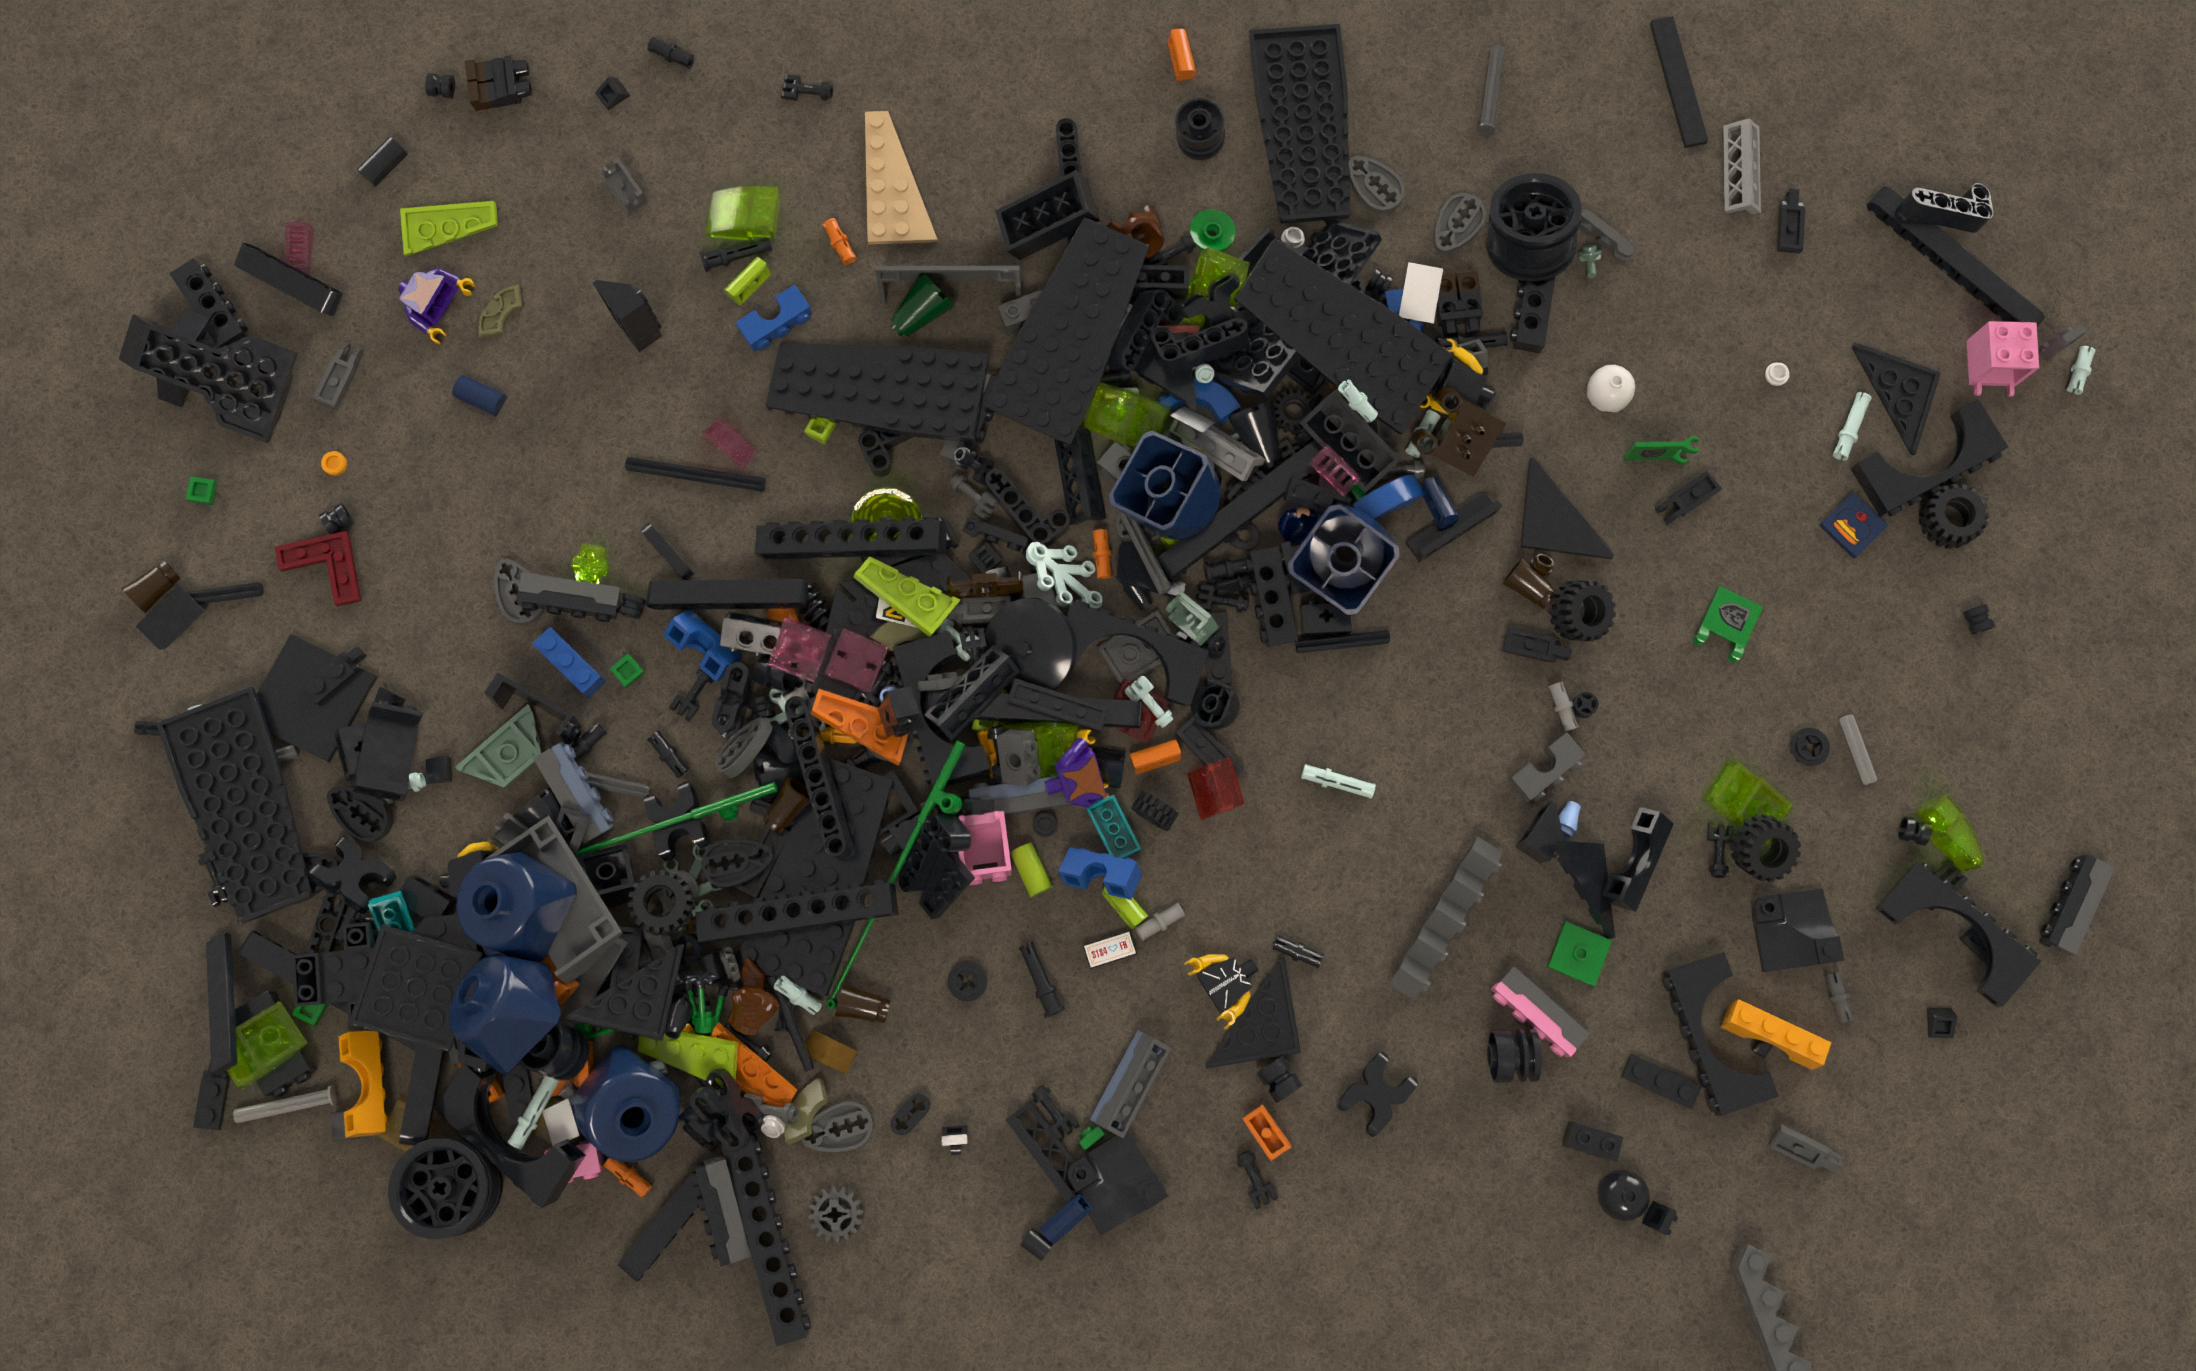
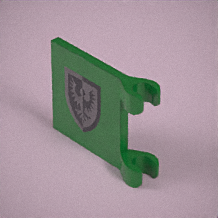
[1623,436,1700,465]
[1693,586,1763,663]

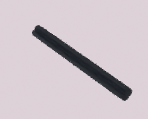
[625,457,766,492]

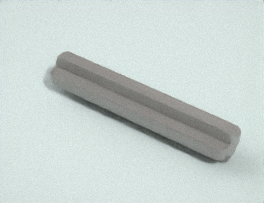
[1839,715,1877,785]

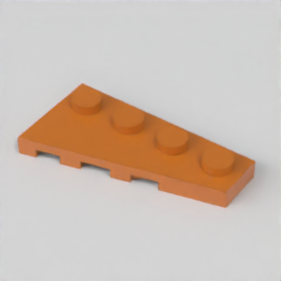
[811,689,909,766]
[711,1023,798,1107]

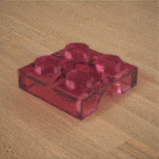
[767,618,832,683]
[823,628,889,693]

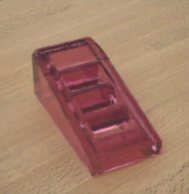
[285,222,314,273]
[1309,445,1361,495]

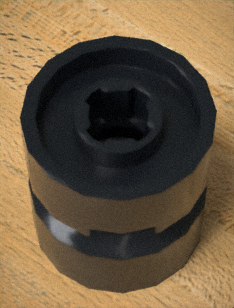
[754,654,800,693]
[1256,1055,1303,1103]

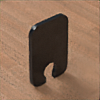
[1115,541,1187,598]

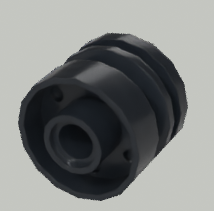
[1175,98,1225,161]
[520,1022,589,1081]
[1487,1028,1542,1083]

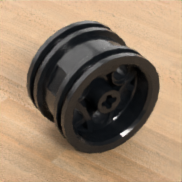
[1486,173,1582,281]
[388,1138,503,1239]

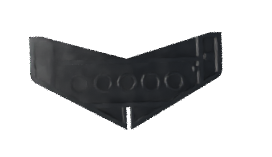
[812,555,971,699]

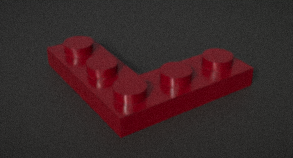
[275,531,361,607]

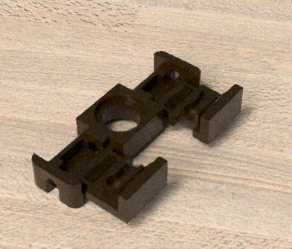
[947,571,1023,602]

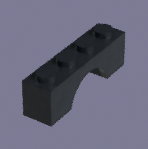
[1602,807,1674,912]

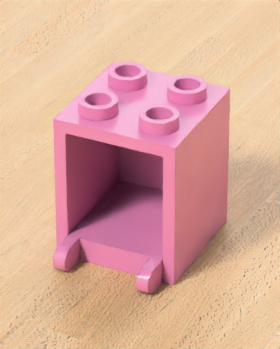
[1967,322,2039,397]
[958,811,1012,885]

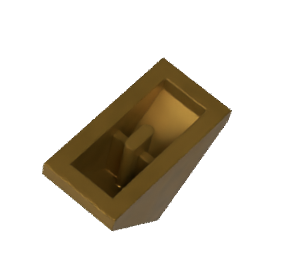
[805,1030,857,1074]

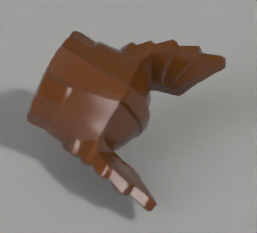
[1106,205,1165,260]
[727,958,781,1035]

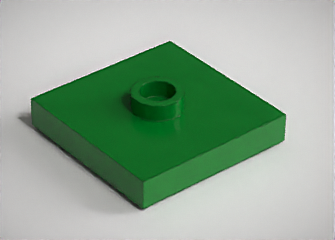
[1547,921,1612,987]

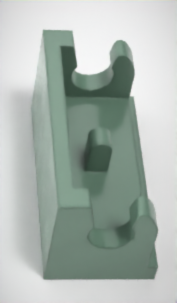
[1166,590,1219,646]

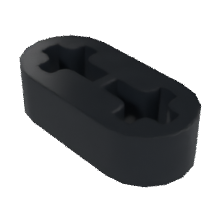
[890,1093,931,1135]

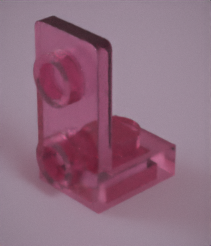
[701,419,758,469]

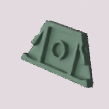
[455,704,543,789]

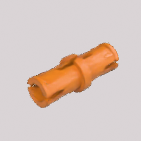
[822,218,857,265]
[1092,529,1112,579]
[603,1158,653,1198]

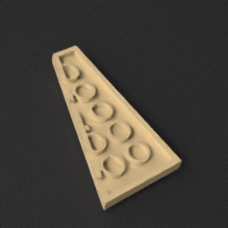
[865,111,938,245]

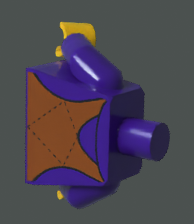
[399,268,475,344]
[1044,729,1109,808]

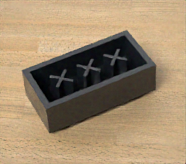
[995,170,1100,260]

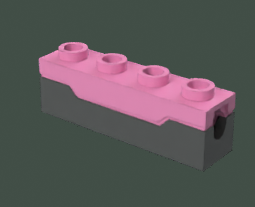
[1490,966,1590,1057]

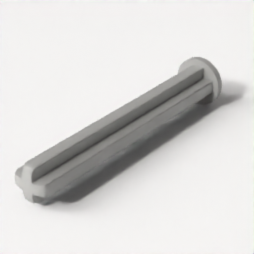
[233,1085,337,1123]

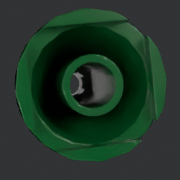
[891,273,955,337]

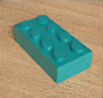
[1086,794,1141,859]
[368,891,415,933]

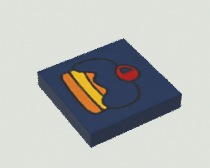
[1819,492,1888,559]

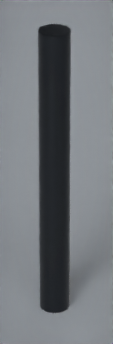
[767,975,814,1072]

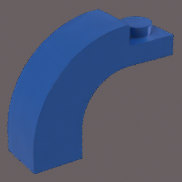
[1154,378,1241,426]
[1352,474,1425,521]

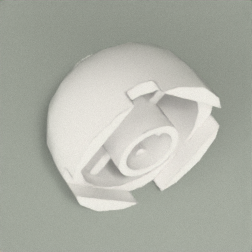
[1587,364,1636,413]

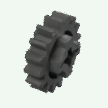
[808,1186,864,1243]

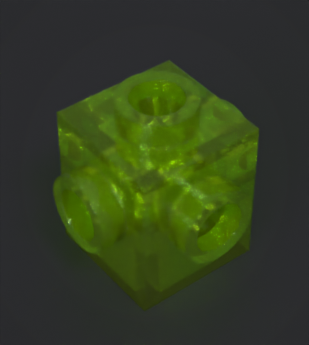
[571,543,609,584]

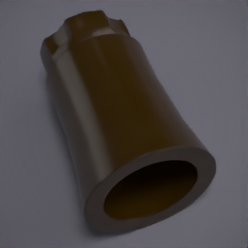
[1502,558,1557,609]
[121,561,181,613]
[763,777,811,833]
[835,982,891,1023]

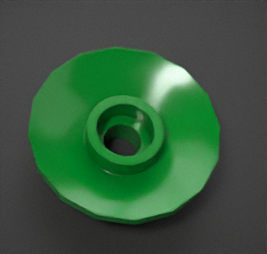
[1190,209,1236,252]

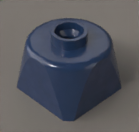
[1109,431,1221,540]
[1288,504,1400,615]
[456,852,577,962]
[449,954,561,1073]
[569,1044,681,1162]

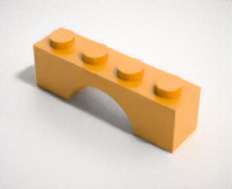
[1720,999,1832,1070]
[339,1031,388,1138]

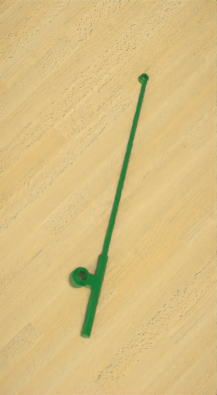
[826,740,966,1009]
[576,782,778,857]

